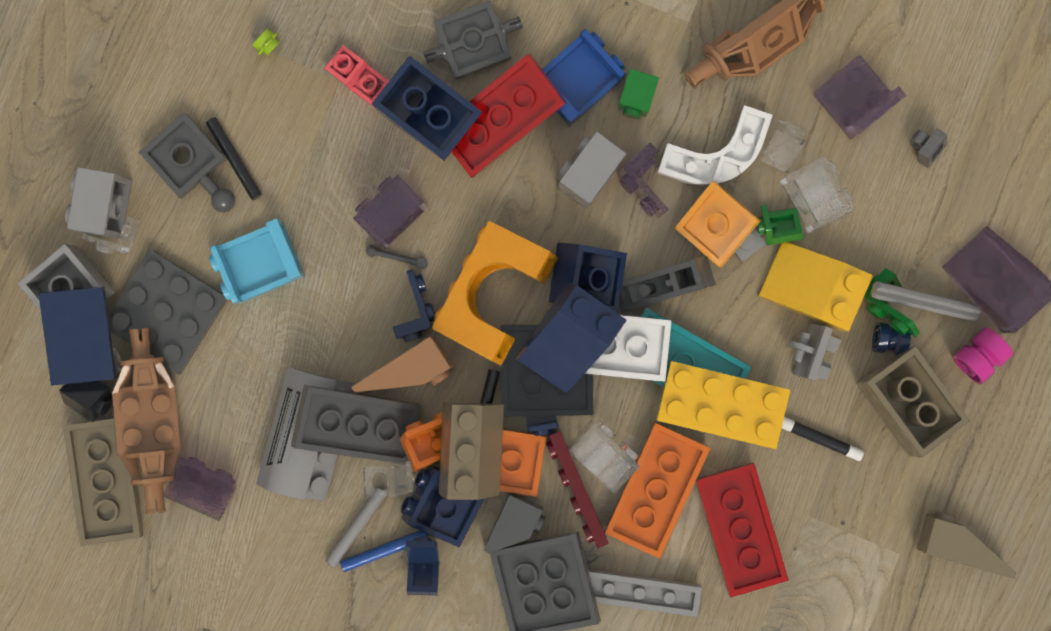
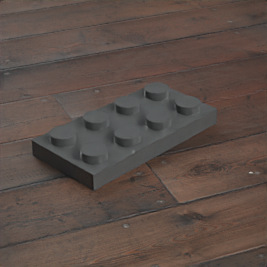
[291,385,421,465]

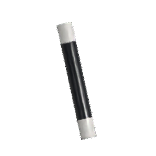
[782,417,864,461]

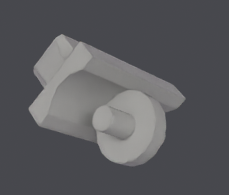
[788,323,841,381]

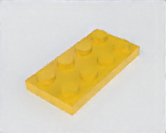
[656,361,790,449]

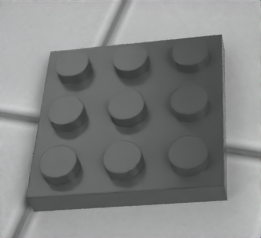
[108,250,227,374]
[490,531,601,631]

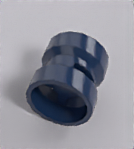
[872,322,911,355]

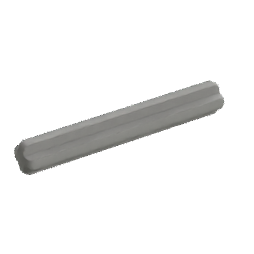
[871,282,981,321]

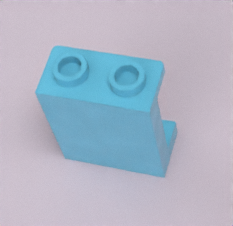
[209,219,305,304]

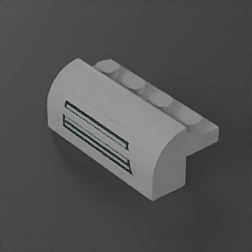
[256,366,355,501]

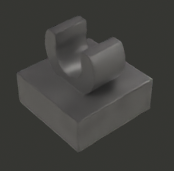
[911,128,947,168]

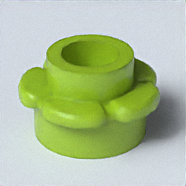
[252,28,279,56]

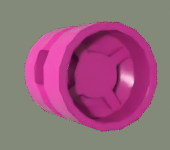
[953,327,1014,385]

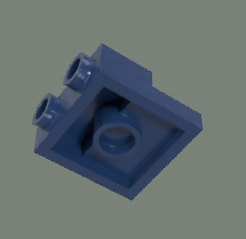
[401,465,484,548]

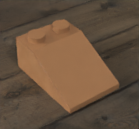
[351,336,454,392]

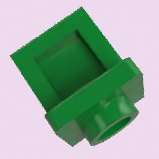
[757,205,803,245]

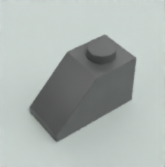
[484,493,545,553]

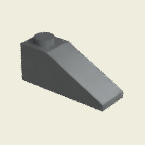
[619,256,716,313]

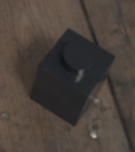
[59,381,112,423]

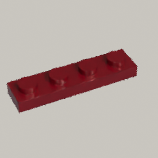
[546,429,609,549]

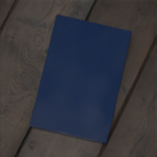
[38,286,116,386]

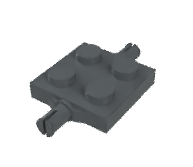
[423,0,523,80]

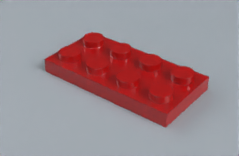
[452,54,567,178]
[696,462,789,598]

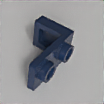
[392,269,435,342]
[406,537,440,596]

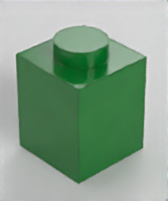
[617,69,659,119]

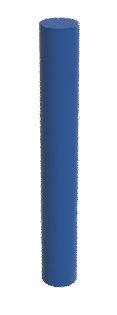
[340,530,429,572]

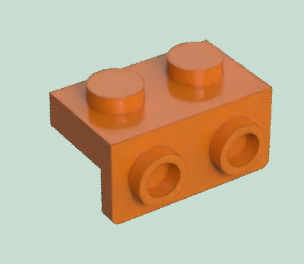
[399,411,443,472]

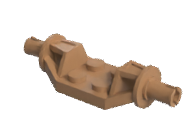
[684,0,826,89]
[111,328,181,514]

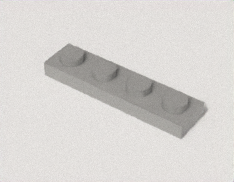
[588,568,702,617]

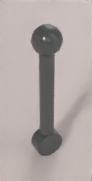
[366,245,428,269]

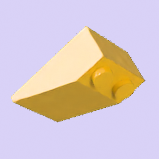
[758,242,873,332]

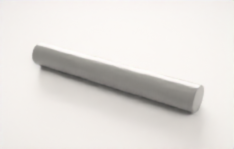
[325,486,388,567]

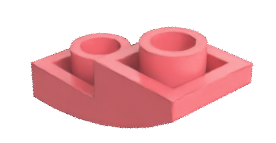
[324,45,389,108]

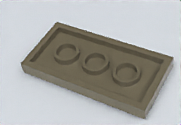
[63,418,144,546]

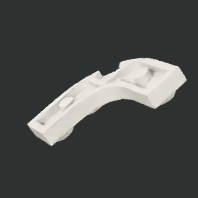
[657,105,773,186]

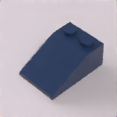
[372,56,482,161]
[516,282,627,393]

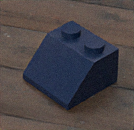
[549,242,627,313]

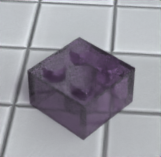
[353,175,428,249]

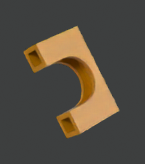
[432,221,558,365]

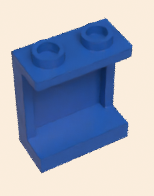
[542,29,625,127]

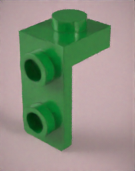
[864,268,920,337]

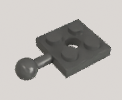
[139,112,235,213]

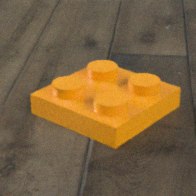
[675,181,761,267]

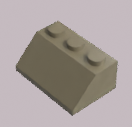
[856,346,970,458]
[439,402,504,500]

